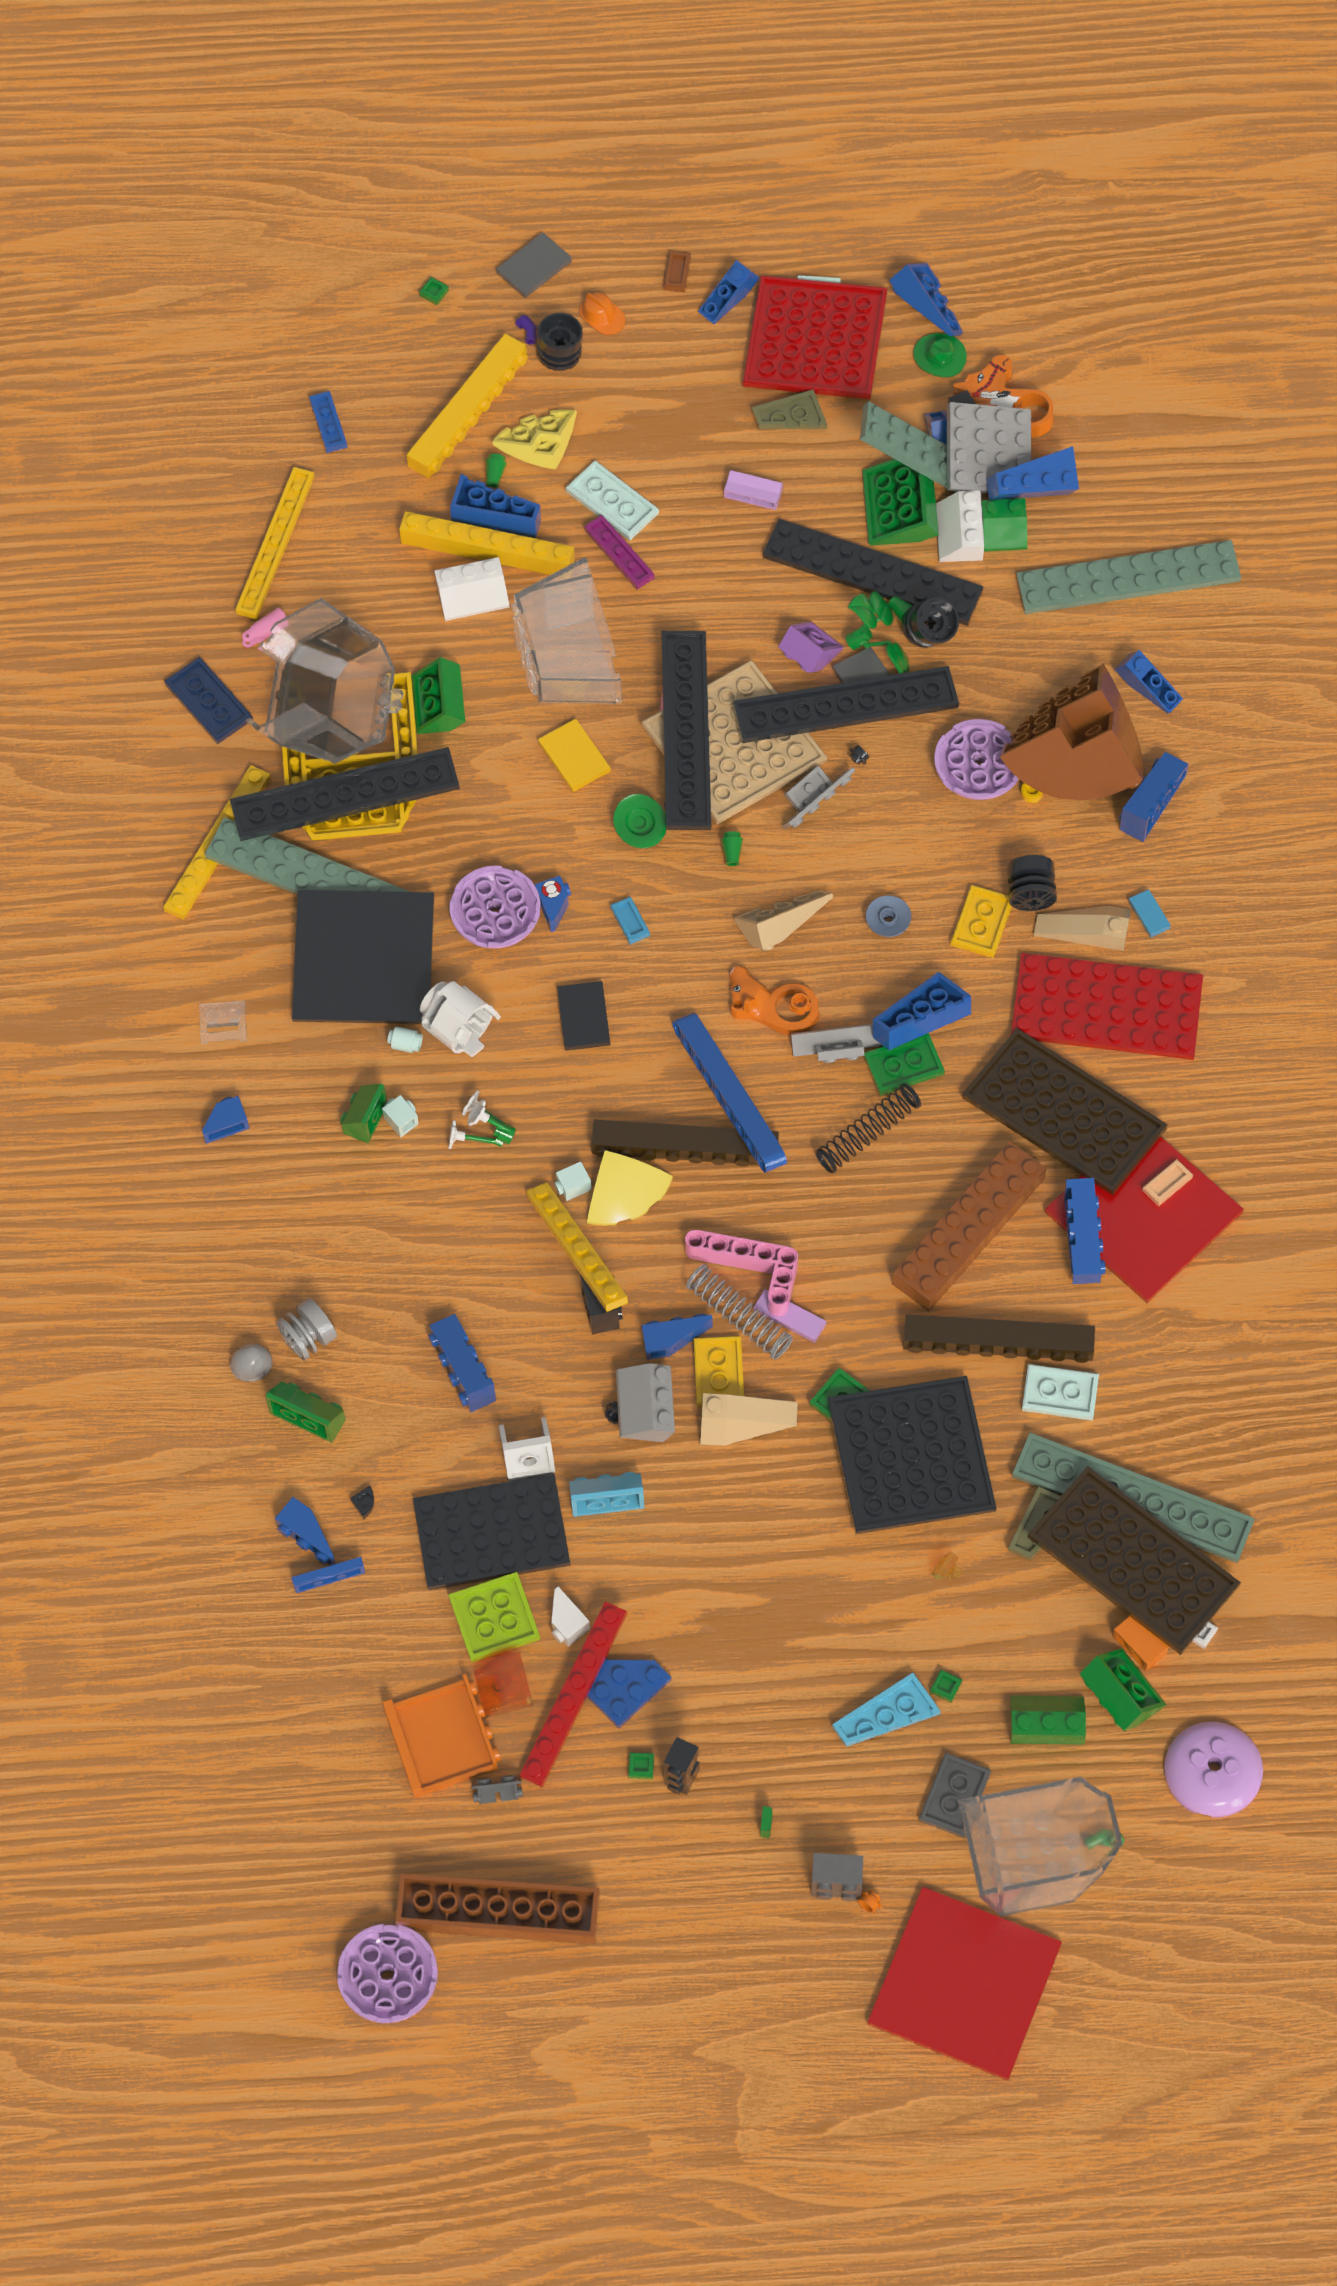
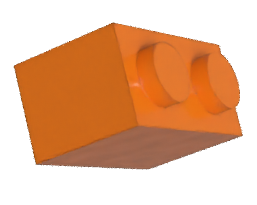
[1113,1616,1169,1672]

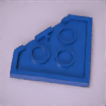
[587,1660,671,1729]

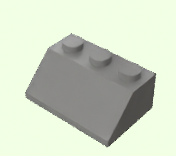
[616,1363,675,1442]

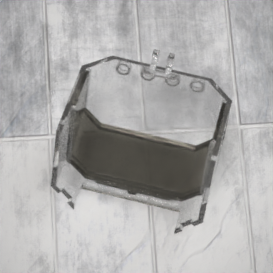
[245,598,404,764]

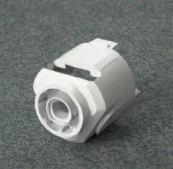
[420,981,501,1057]

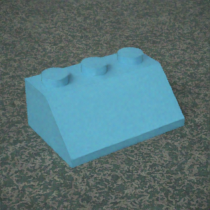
[569,1472,644,1517]

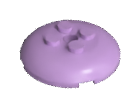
[934,719,1019,800]
[450,866,541,949]
[1164,1722,1263,1818]
[337,1924,438,2023]

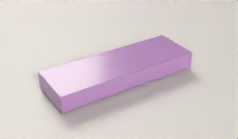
[753,1289,827,1343]

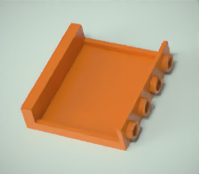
[382,1674,500,1798]

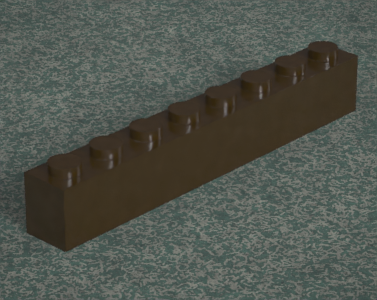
[591,1119,779,1166]
[903,1314,1095,1363]

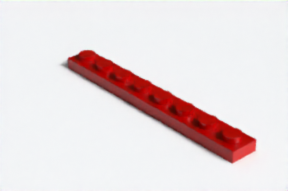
[519,1602,628,1788]

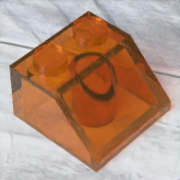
[474,1652,533,1718]

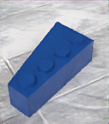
[986,446,1079,500]
[450,474,541,538]
[1119,752,1189,842]
[873,972,971,1050]
[1064,1178,1105,1284]
[428,1314,496,1413]

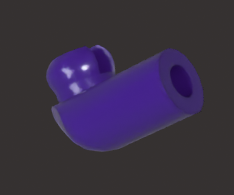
[515,315,537,345]

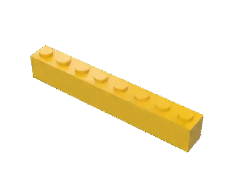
[406,334,528,479]
[399,511,575,579]

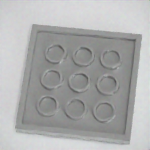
[947,402,1031,493]

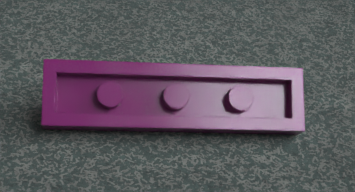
[585,515,655,590]

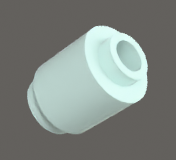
[388,1027,423,1053]

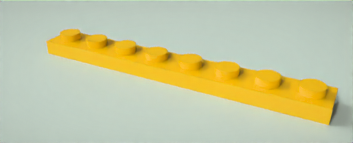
[235,467,315,620]
[163,765,271,920]
[526,1182,628,1312]

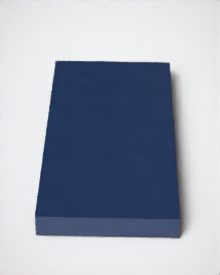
[164,657,253,744]

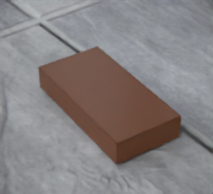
[664,251,691,293]

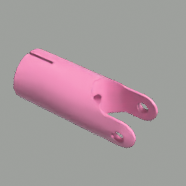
[242,608,289,648]

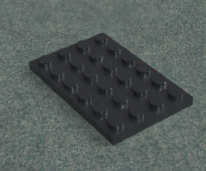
[413,1474,571,1590]

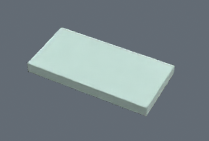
[566,461,659,541]

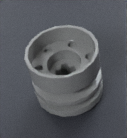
[276,1298,337,1361]

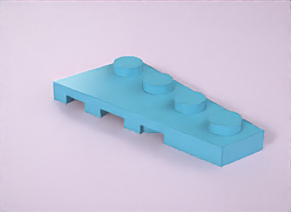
[832,1673,941,1747]

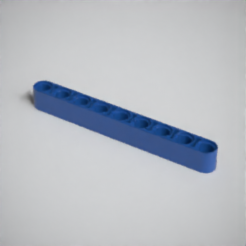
[672,1012,787,1173]

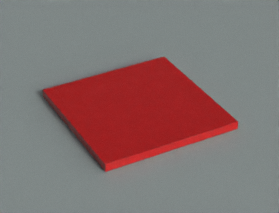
[743,275,888,400]
[1045,1137,1244,1303]
[867,1887,1062,2081]

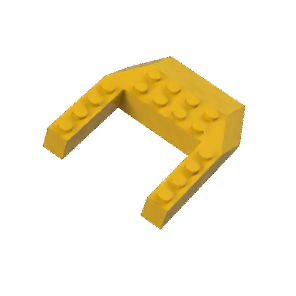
[278,672,418,840]

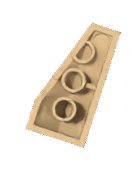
[734,890,833,951]
[1034,906,1131,951]
[700,1393,798,1446]

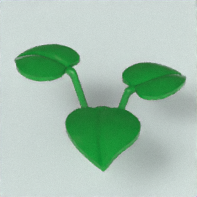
[845,591,909,674]

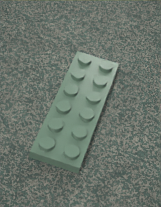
[860,401,958,493]

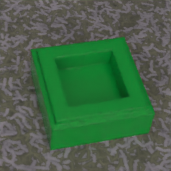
[419,277,449,305]
[930,1670,963,1703]
[628,1752,654,1779]
[760,1806,773,1838]

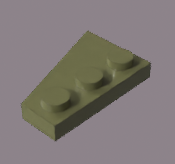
[752,390,827,429]
[1008,1486,1061,1560]

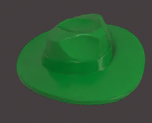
[913,333,967,378]
[613,794,667,849]

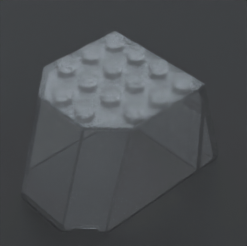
[511,557,622,704]
[958,1777,1123,1916]

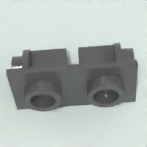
[472,1775,523,1805]

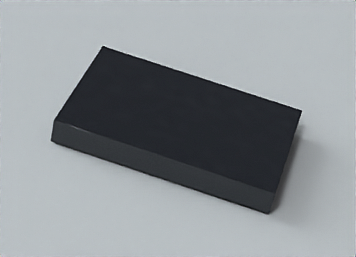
[557,981,611,1051]

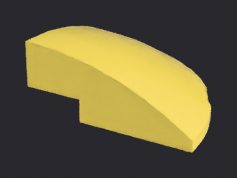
[492,410,577,469]
[587,1151,673,1226]

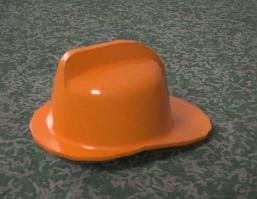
[579,292,626,335]

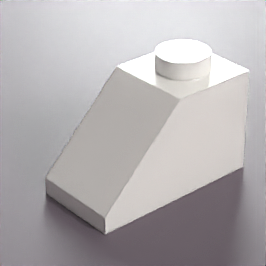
[551,1587,590,1647]

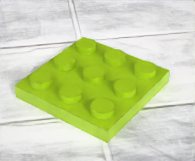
[448,1572,540,1663]

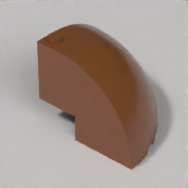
[1000,664,1144,800]

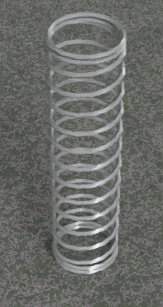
[686,1264,793,1359]

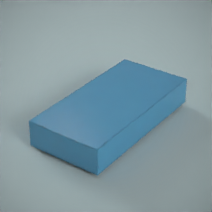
[1128,889,1171,938]
[610,896,650,945]

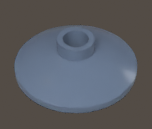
[866,896,911,937]

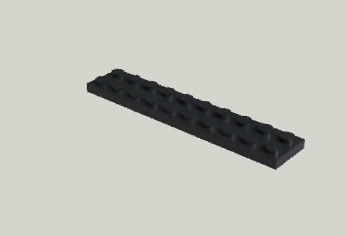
[763,519,984,626]
[661,631,711,830]
[732,666,959,743]
[230,747,460,841]

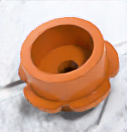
[789,993,811,1015]
[858,1890,881,1913]

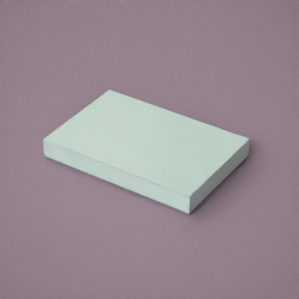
[1022,1364,1099,1421]

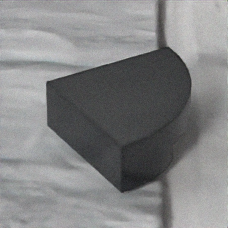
[350,1486,374,1520]

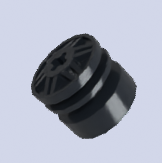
[537,313,583,371]
[902,597,959,648]
[1007,855,1057,911]

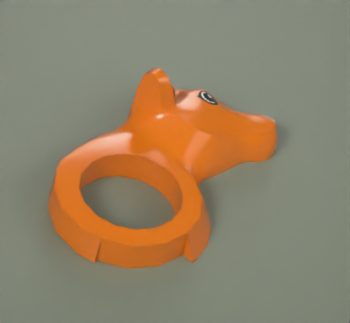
[729,966,820,1035]

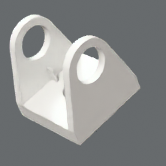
[499,1417,555,1481]

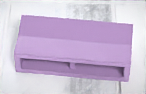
[724,470,784,510]

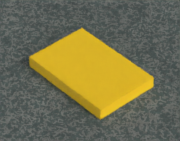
[538,719,611,792]
[951,885,1012,958]
[694,1336,744,1407]

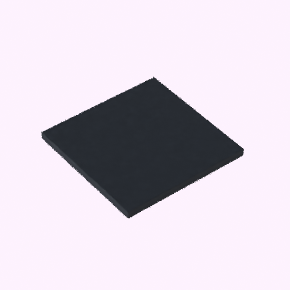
[292,890,434,1024]
[827,1376,997,1534]

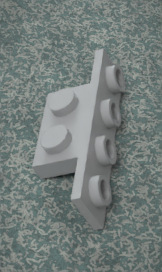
[782,766,855,829]
[791,1024,883,1063]

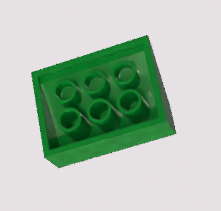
[863,459,939,546]

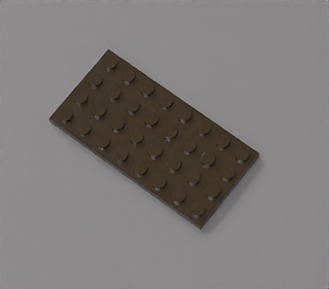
[962,1028,1168,1195]
[1027,1466,1241,1655]

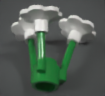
[448,1090,516,1149]

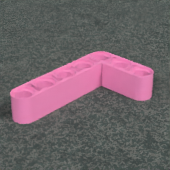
[685,1230,798,1316]

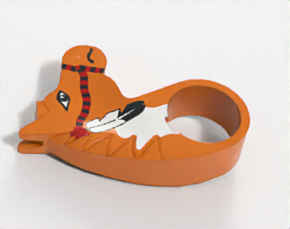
[953,355,1054,438]

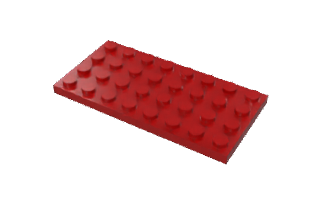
[1011,953,1203,1060]

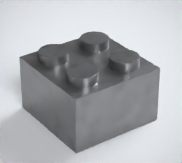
[812,1853,864,1902]

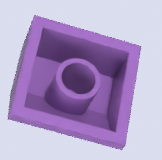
[778,622,844,673]

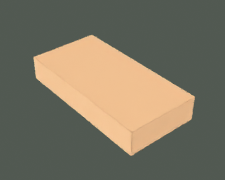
[1142,1159,1193,1207]

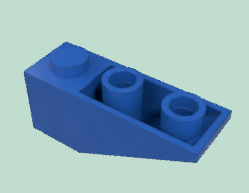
[698,260,760,324]
[1114,650,1183,714]
[642,1314,713,1360]
[275,1497,336,1565]

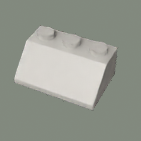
[936,490,984,562]
[435,557,510,621]

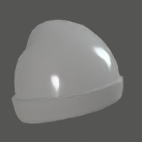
[230,1343,273,1382]

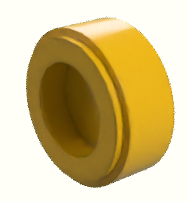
[1021,783,1043,803]

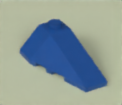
[889,263,963,336]

